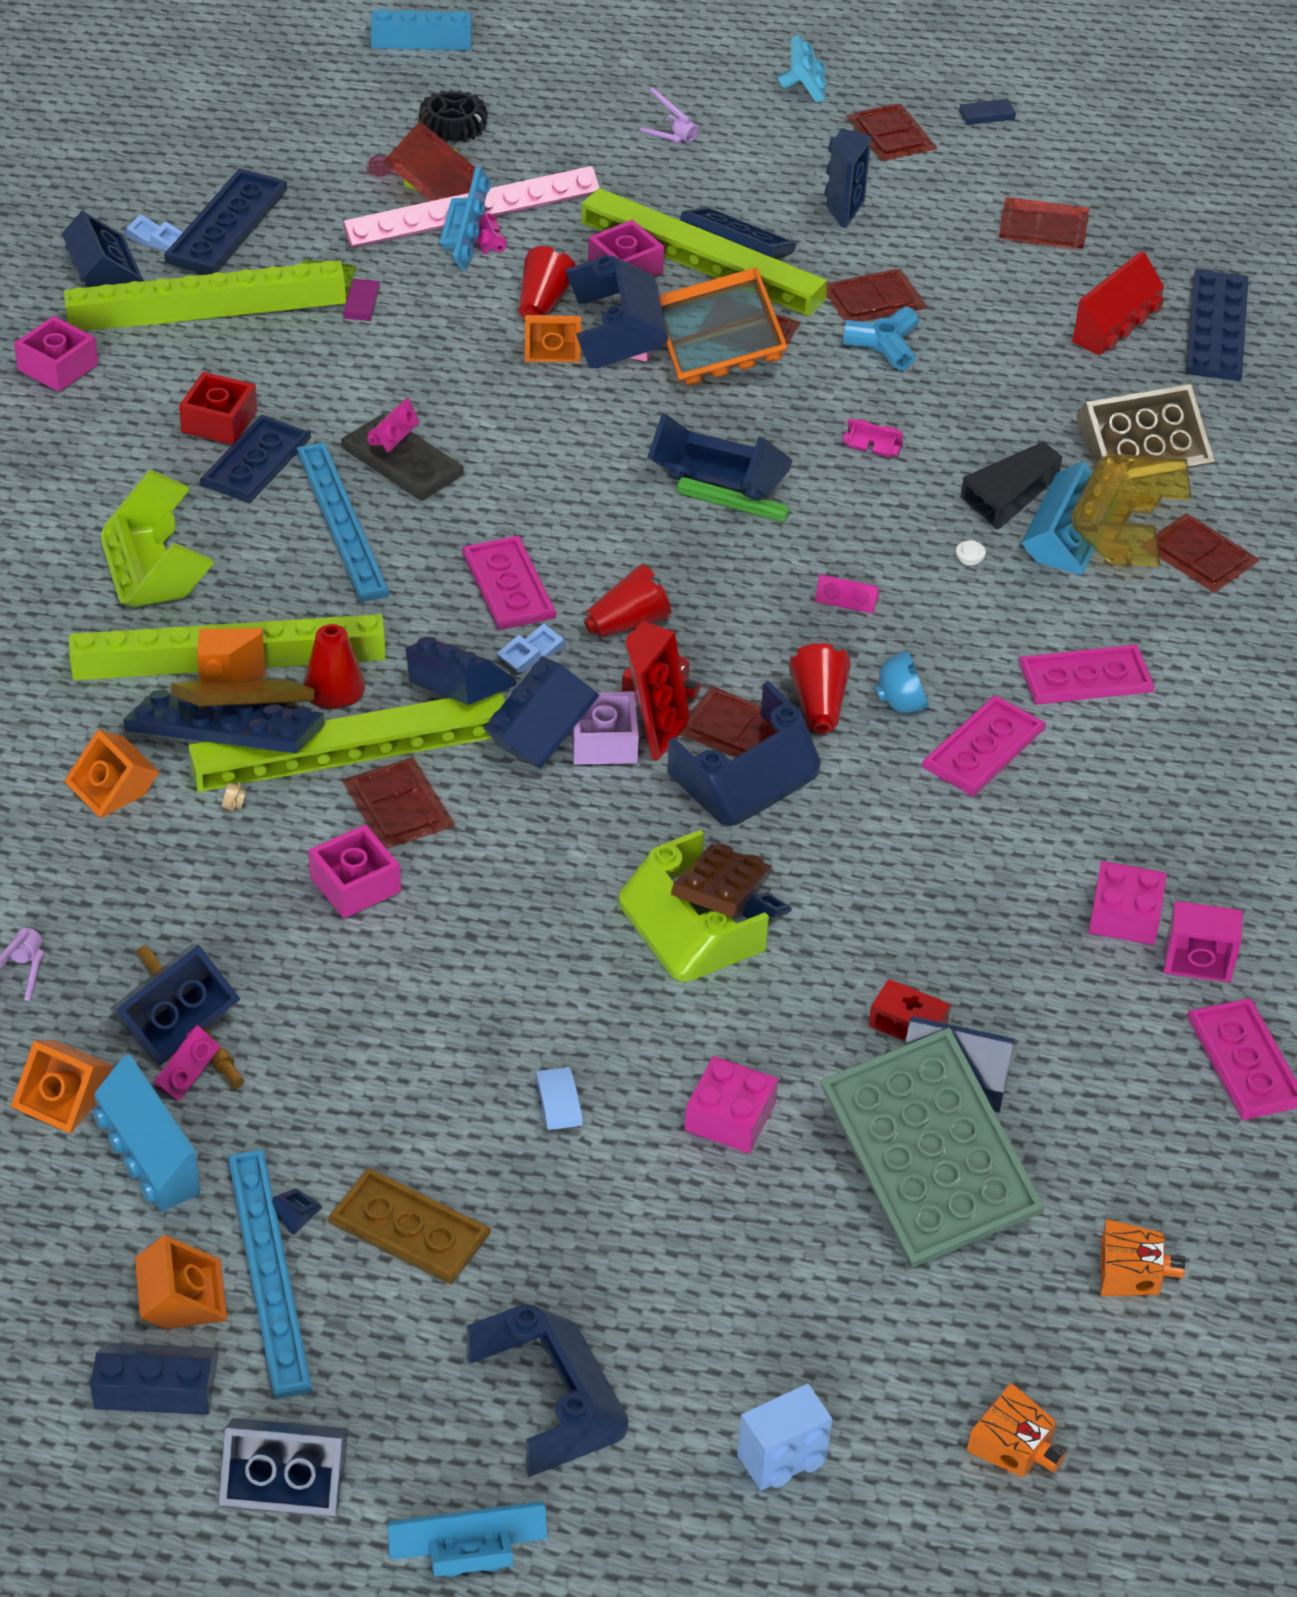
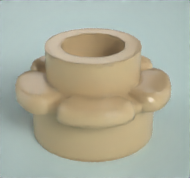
[221,782,246,812]

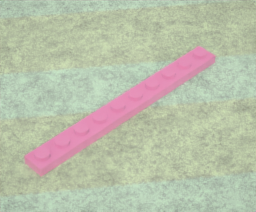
[343,166,600,248]

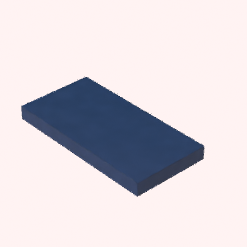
[680,207,797,257]
[200,414,311,504]

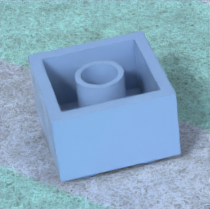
[737,1384,832,1491]

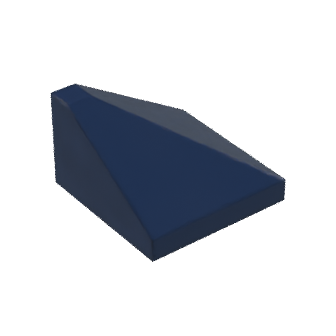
[742,892,792,918]
[272,1188,322,1235]

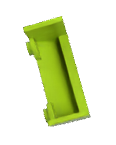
[101,469,214,608]
[619,829,769,982]

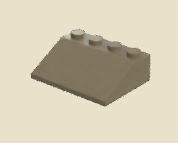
[1076,384,1215,482]

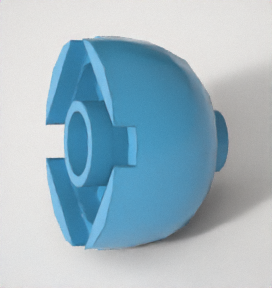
[875,649,930,714]

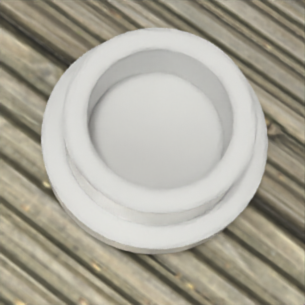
[956,540,986,565]

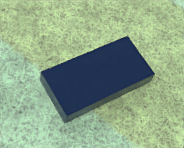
[959,99,1016,125]

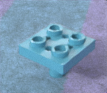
[778,34,827,102]

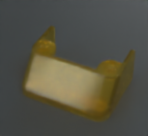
[1071,454,1191,567]

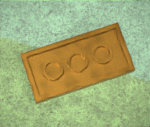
[171,679,314,706]
[328,1167,491,1285]

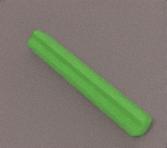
[677,477,789,522]

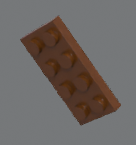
[671,844,772,918]

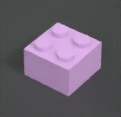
[572,691,639,765]

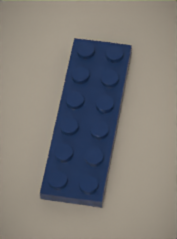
[164,168,287,275]
[1185,269,1249,381]
[123,690,325,754]

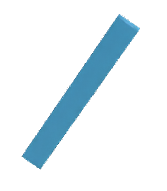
[297,442,389,603]
[228,1149,312,1400]

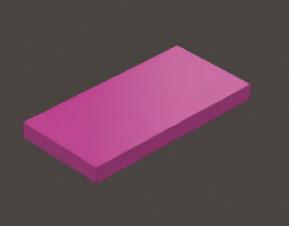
[462,535,556,630]
[1018,644,1155,705]
[922,695,1046,797]
[1187,998,1297,1120]

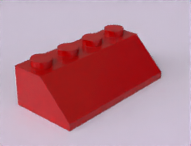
[1073,251,1164,356]
[625,621,691,761]

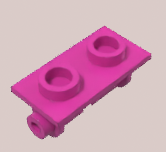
[477,211,507,255]
[367,398,420,452]
[843,418,904,458]
[815,574,880,614]
[153,1025,220,1101]

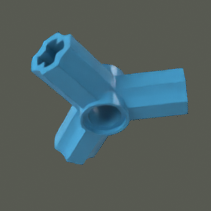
[843,306,919,371]

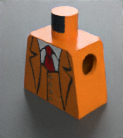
[1100,1219,1185,1296]
[967,1383,1066,1477]

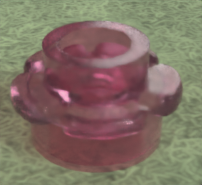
[367,155,393,177]

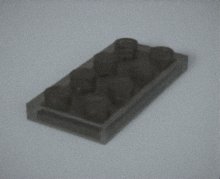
[341,413,464,501]

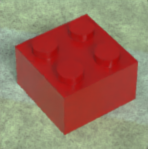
[179,372,257,445]

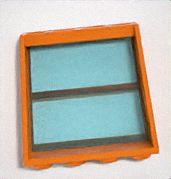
[660,267,788,386]

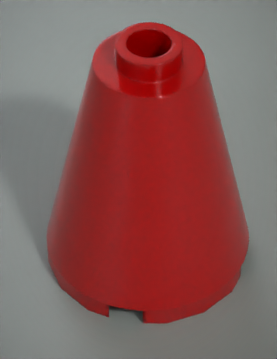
[519,246,576,320]
[583,563,672,638]
[303,624,365,710]
[789,643,851,734]

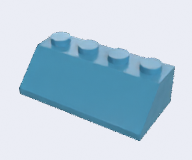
[371,9,472,50]
[1021,461,1117,575]
[92,1054,200,1212]

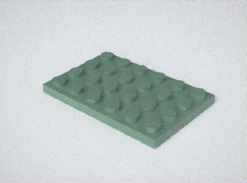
[821,1027,1044,1268]

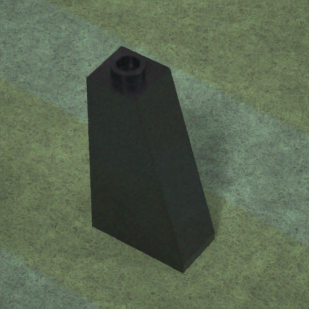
[960,441,1062,529]

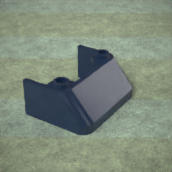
[565,255,668,368]
[647,413,793,500]
[667,681,821,826]
[467,1304,628,1477]

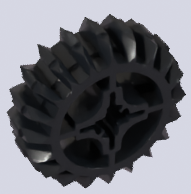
[418,89,488,144]

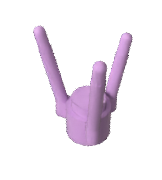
[639,88,699,144]
[0,928,45,1001]

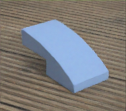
[124,214,183,251]
[497,624,566,673]
[536,1067,583,1130]

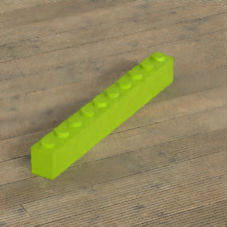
[581,188,827,316]
[64,260,346,331]
[69,614,385,680]
[188,692,505,792]

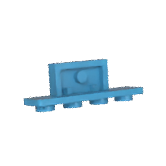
[440,167,491,270]
[387,1501,547,1577]

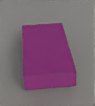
[343,279,380,321]

